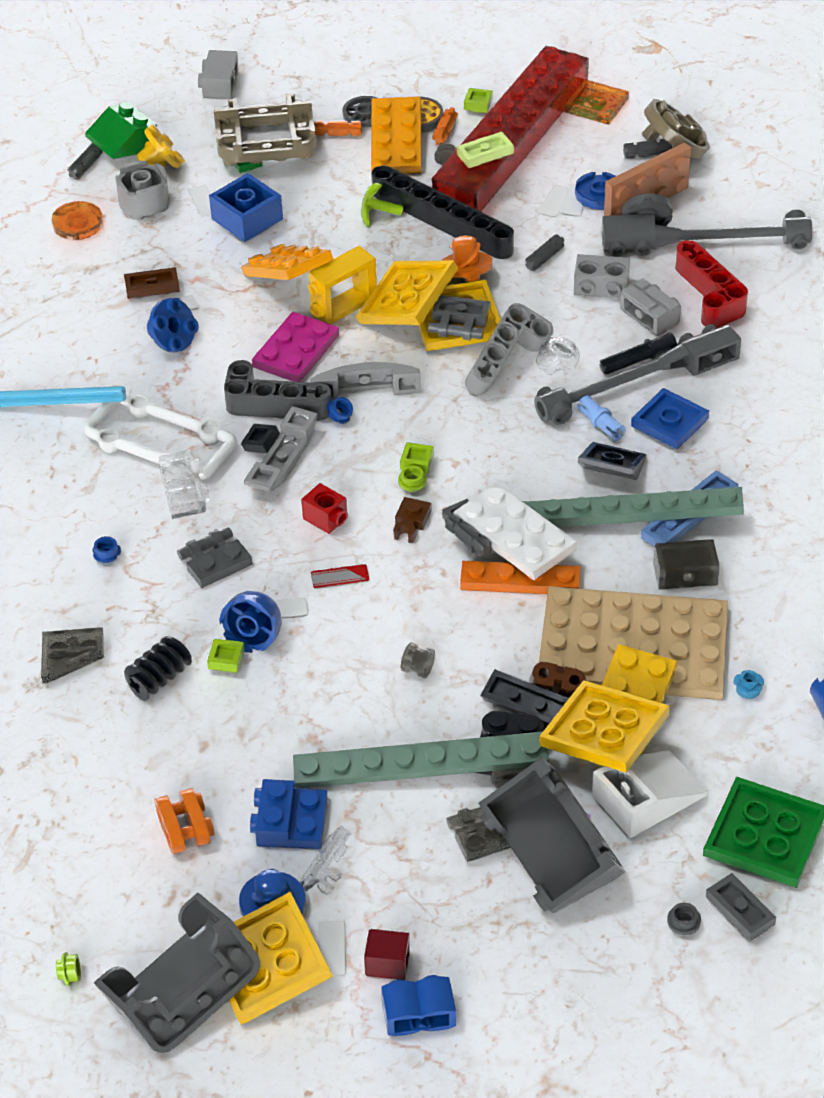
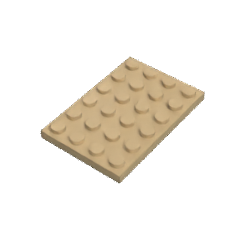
[539,586,728,700]

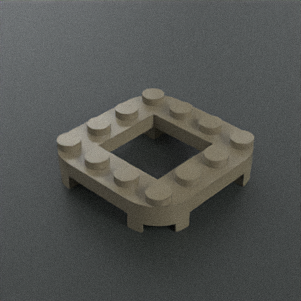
[214,94,317,166]

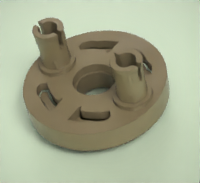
[642,99,710,159]

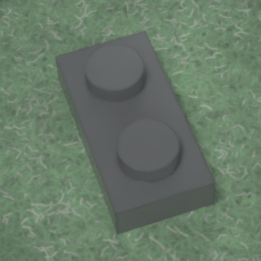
[706,873,776,941]

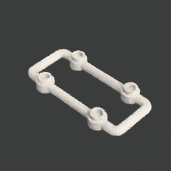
[83,393,237,480]

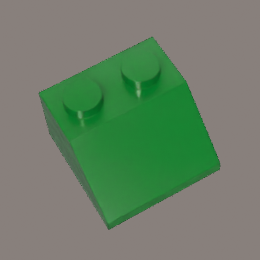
[85,102,157,159]

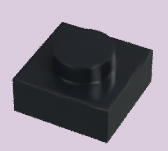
[241,424,280,453]

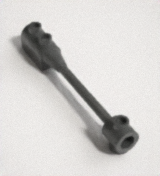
[601,210,812,257]
[534,324,741,425]

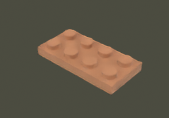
[604,142,691,216]

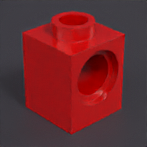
[301,483,348,534]

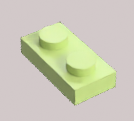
[457,132,514,168]

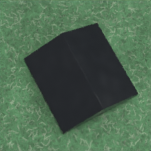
[578,442,647,480]

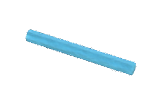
[0,386,126,407]

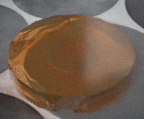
[51,201,103,240]

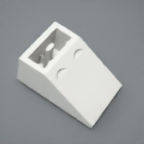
[592,750,708,839]

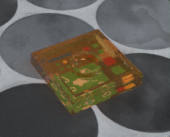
[565,79,629,125]

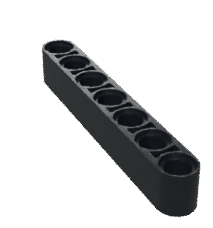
[371,165,514,259]

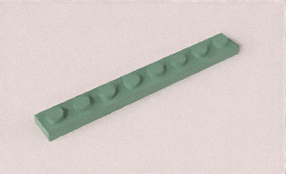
[522,487,744,527]
[293,732,549,789]

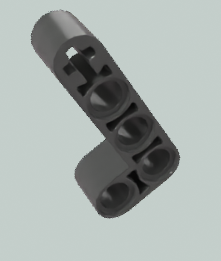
[224,360,331,420]

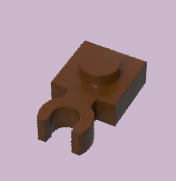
[393,497,432,543]

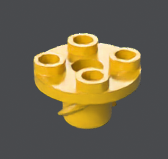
[137,124,185,169]

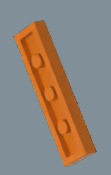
[460,561,580,594]

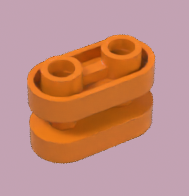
[154,788,215,854]

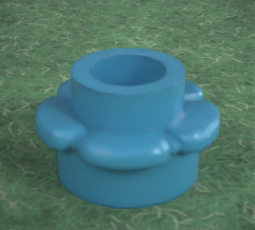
[733,670,764,699]

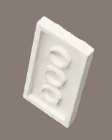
[453,483,577,580]

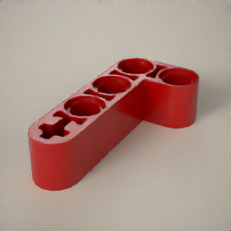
[675,240,748,328]

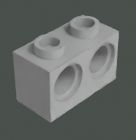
[574,254,630,298]

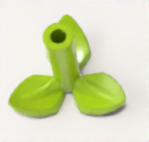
[361,183,403,227]

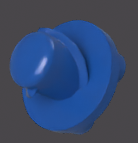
[147,297,199,352]
[239,868,306,916]

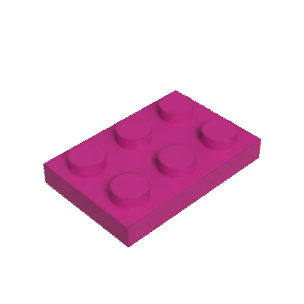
[252,311,339,382]

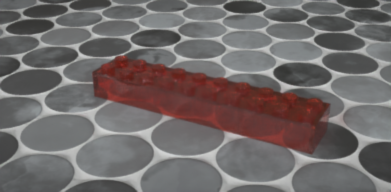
[432,45,589,212]

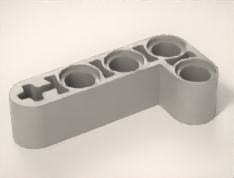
[465,303,554,395]

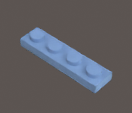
[641,470,738,553]

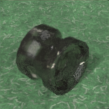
[400,642,435,679]

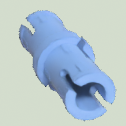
[577,395,626,441]

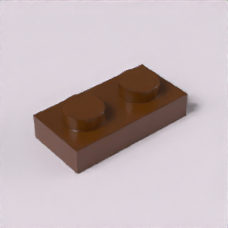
[124,267,180,299]

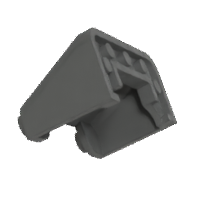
[478,757,626,913]
[93,892,260,1053]

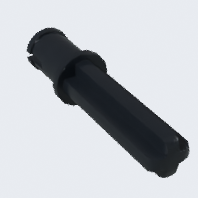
[599,332,677,375]

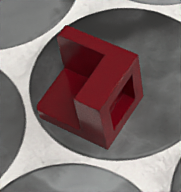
[364,929,410,980]

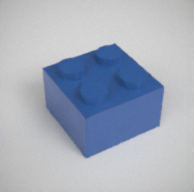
[209,173,283,242]

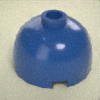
[219,591,282,653]

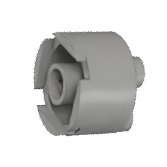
[115,161,169,220]

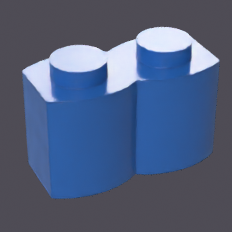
[381,975,456,1036]

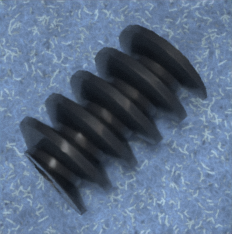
[124,636,192,701]

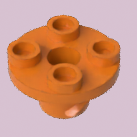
[441,235,493,282]

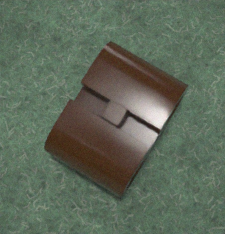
[529,662,586,698]

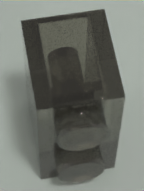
[653,539,719,590]

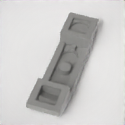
[310,362,421,401]
[244,406,318,492]

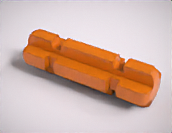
[432,107,458,145]
[314,121,362,136]

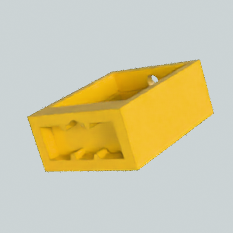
[308,245,377,324]

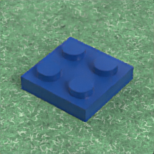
[631,388,710,449]

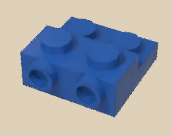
[250,779,328,849]

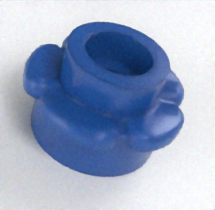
[327,397,353,424]
[92,536,121,563]

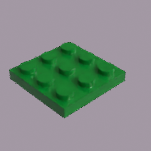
[703,776,824,888]

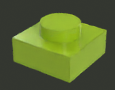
[464,88,493,113]
[400,442,434,473]
[207,639,244,673]

